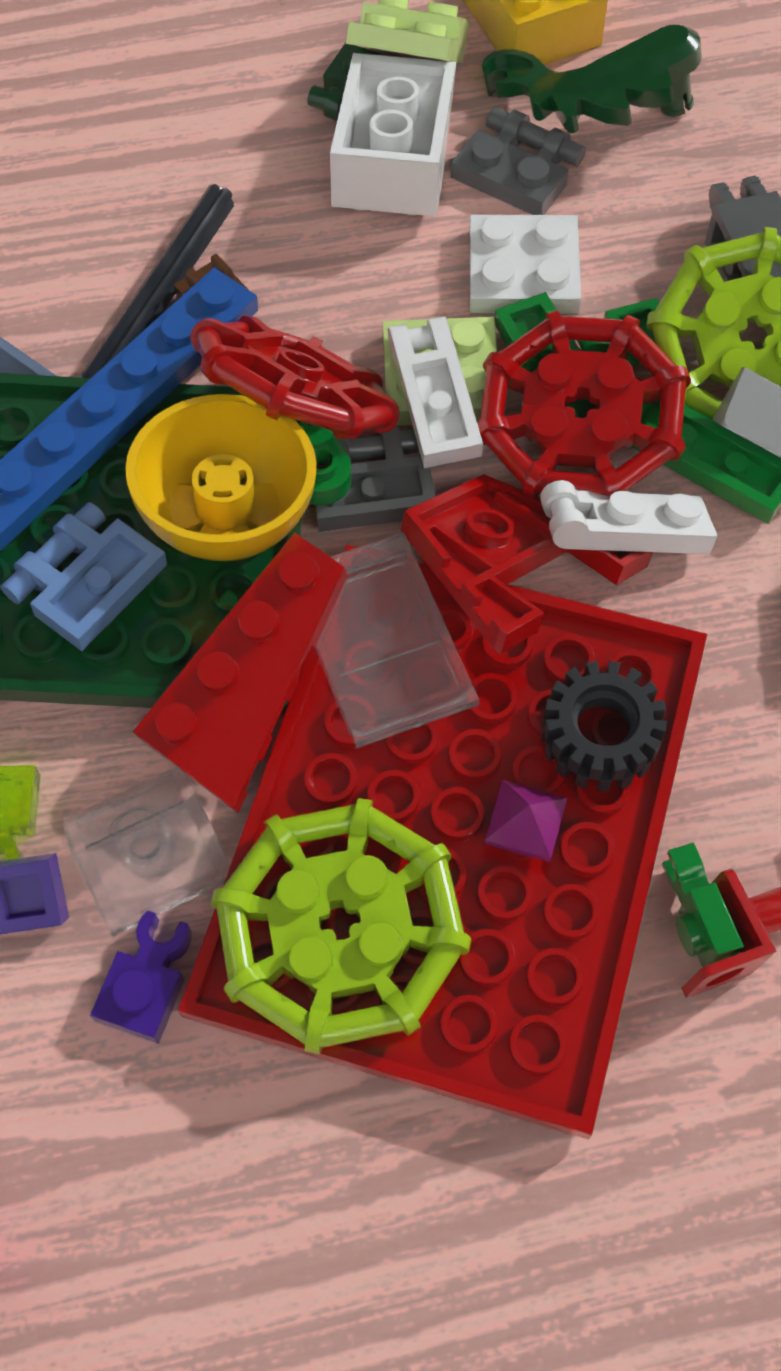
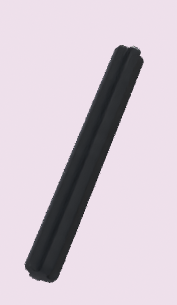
[81,184,234,378]

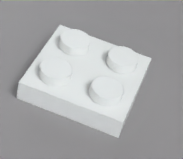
[470,214,581,314]

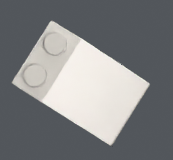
[330,53,456,217]

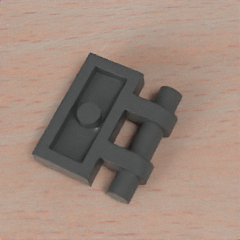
[451,107,586,215]
[315,426,435,532]

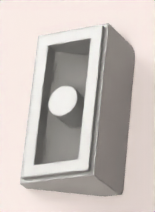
[712,366,781,457]

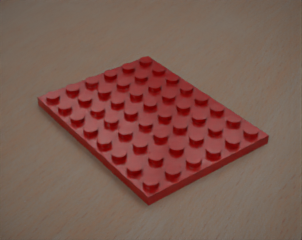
[178,544,707,1140]

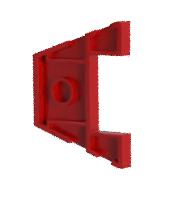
[400,474,653,654]

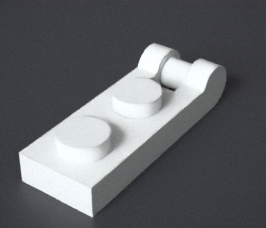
[388,316,483,468]
[540,480,718,554]

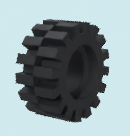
[541,661,667,791]

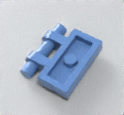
[0,502,167,651]

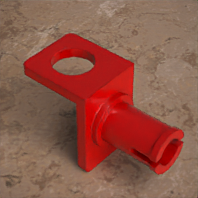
[681,869,781,998]

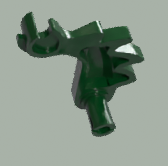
[482,24,702,133]

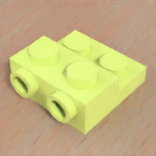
[346,0,470,63]

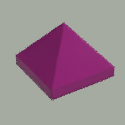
[484,780,567,862]

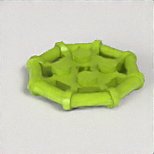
[646,227,781,421]
[210,798,471,1054]

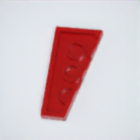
[132,533,348,814]

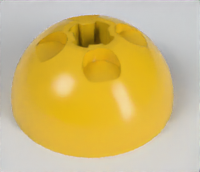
[126,394,316,561]

